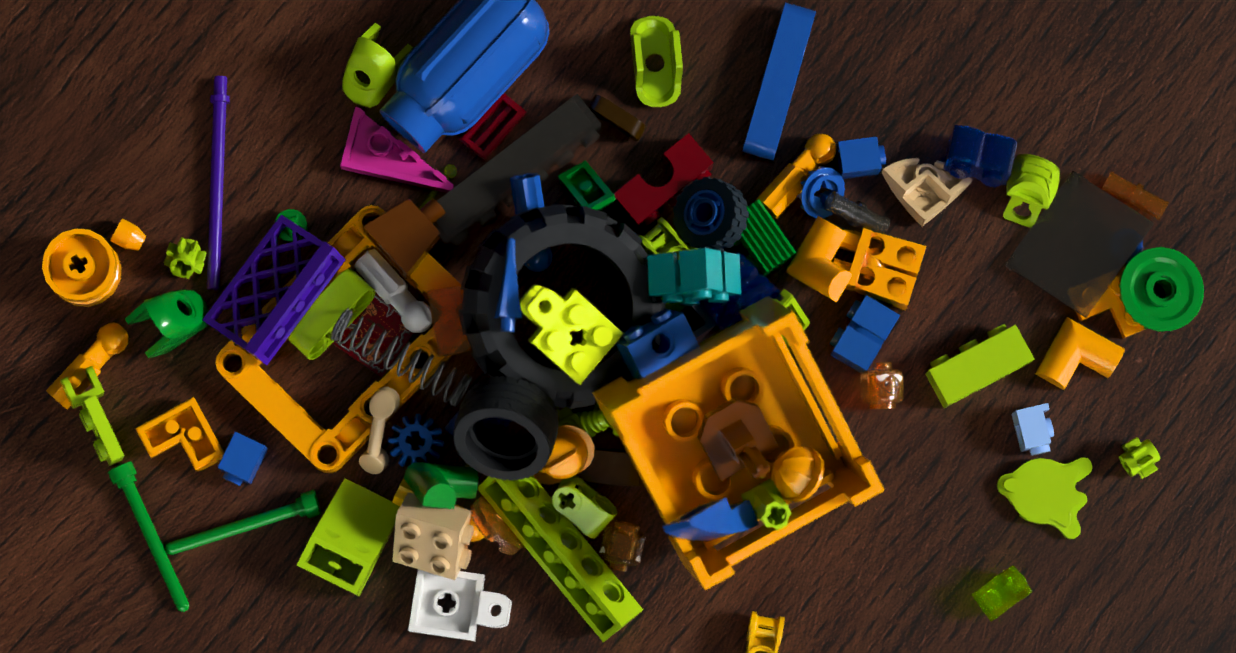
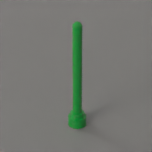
[107,461,190,612]
[165,489,321,555]

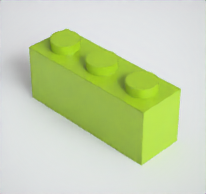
[925,324,1035,408]

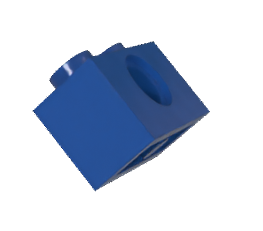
[615,309,700,380]

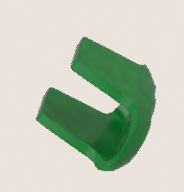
[125,289,209,358]

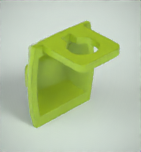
[1003,154,1060,227]

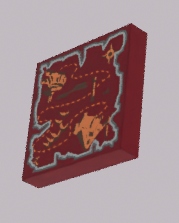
[332,294,415,378]

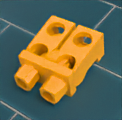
[833,228,927,311]

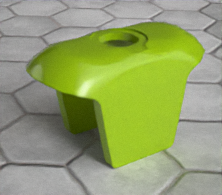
[630,16,683,107]
[342,23,414,108]

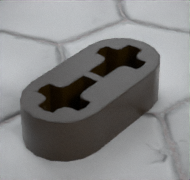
[586,94,647,142]

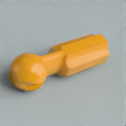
[757,134,836,219]
[46,323,129,409]

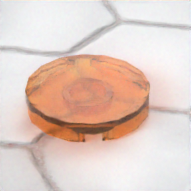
[471,496,524,555]

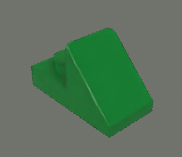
[558,160,616,211]

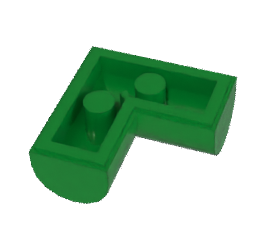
[404,462,478,509]

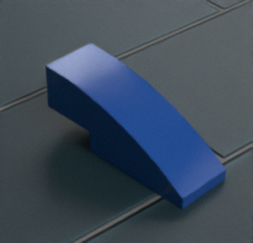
[663,498,759,541]

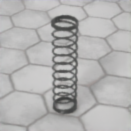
[331,308,472,407]

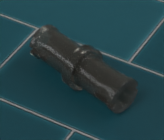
[824,191,890,234]

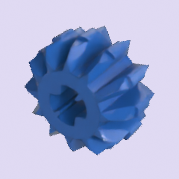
[388,414,444,467]

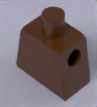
[364,198,446,279]

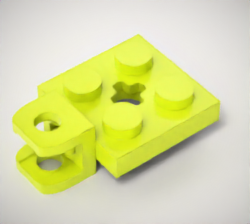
[520,285,623,385]

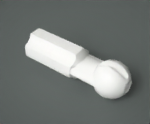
[354,248,433,333]

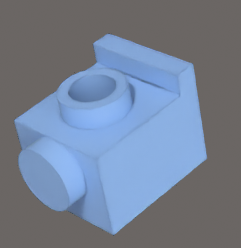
[1011,403,1054,456]

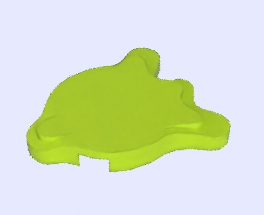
[997,457,1092,539]

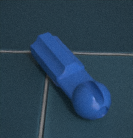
[510,173,553,272]

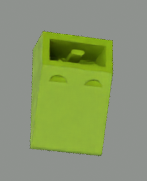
[297,478,400,597]

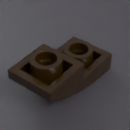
[575,448,641,486]

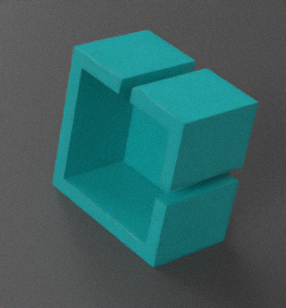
[647,248,741,306]

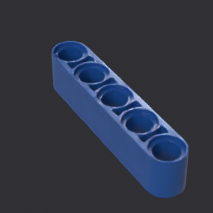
[742,2,816,161]

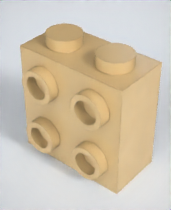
[392,492,474,580]

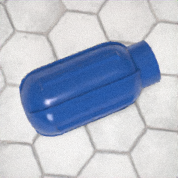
[379,0,549,153]

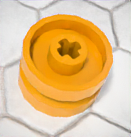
[42,228,122,307]

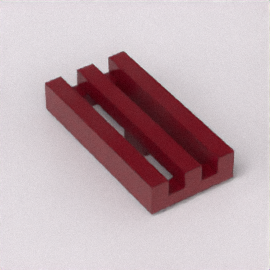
[459,93,527,162]

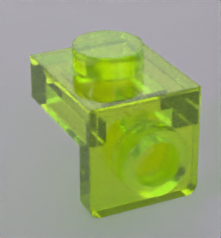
[971,565,1032,621]

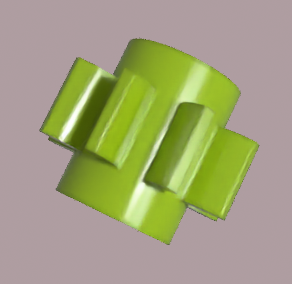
[164,237,207,279]
[1119,437,1160,479]

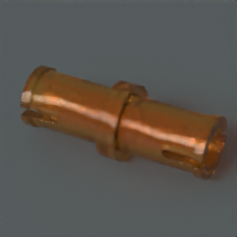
[1102,171,1169,220]

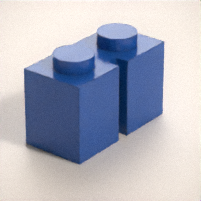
[829,295,900,375]

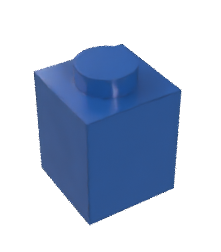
[836,136,886,179]
[218,432,268,486]

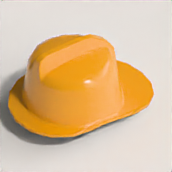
[533,425,595,485]

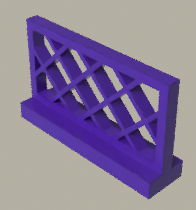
[202,215,346,366]

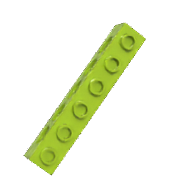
[478,476,643,643]

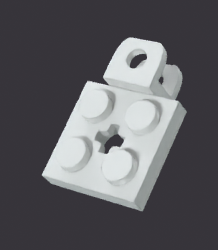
[408,569,512,641]

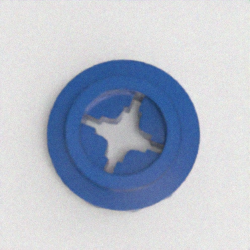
[798,166,845,218]

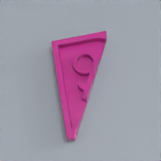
[340,107,454,194]

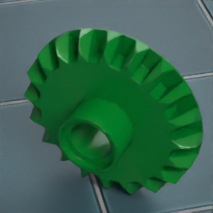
[1119,247,1204,332]

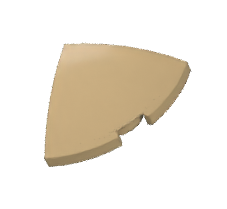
[881,158,972,227]

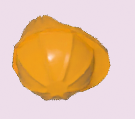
[771,446,824,502]

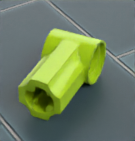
[741,478,792,530]

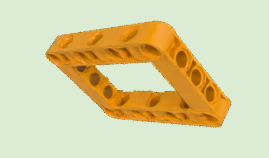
[215,205,468,474]

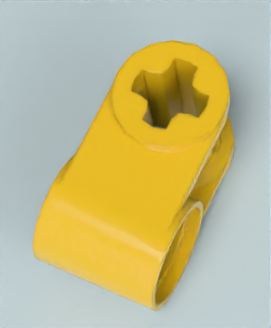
[746,611,785,653]

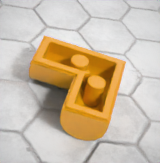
[786,216,853,302]
[1035,317,1125,390]
[135,397,224,471]

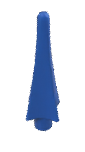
[494,238,522,332]

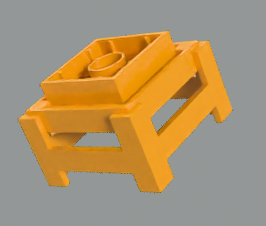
[592,296,884,590]

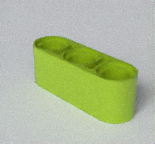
[287,269,376,360]

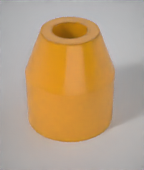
[110,218,147,251]

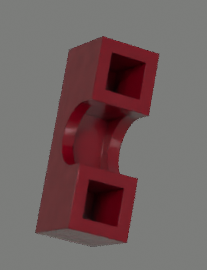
[614,133,714,230]

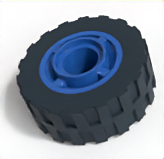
[673,177,749,252]

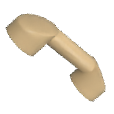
[359,387,400,474]

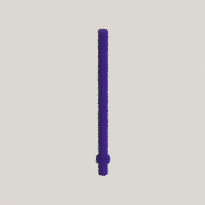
[207,76,230,290]

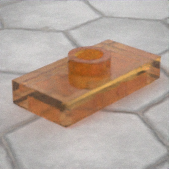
[427,285,471,357]

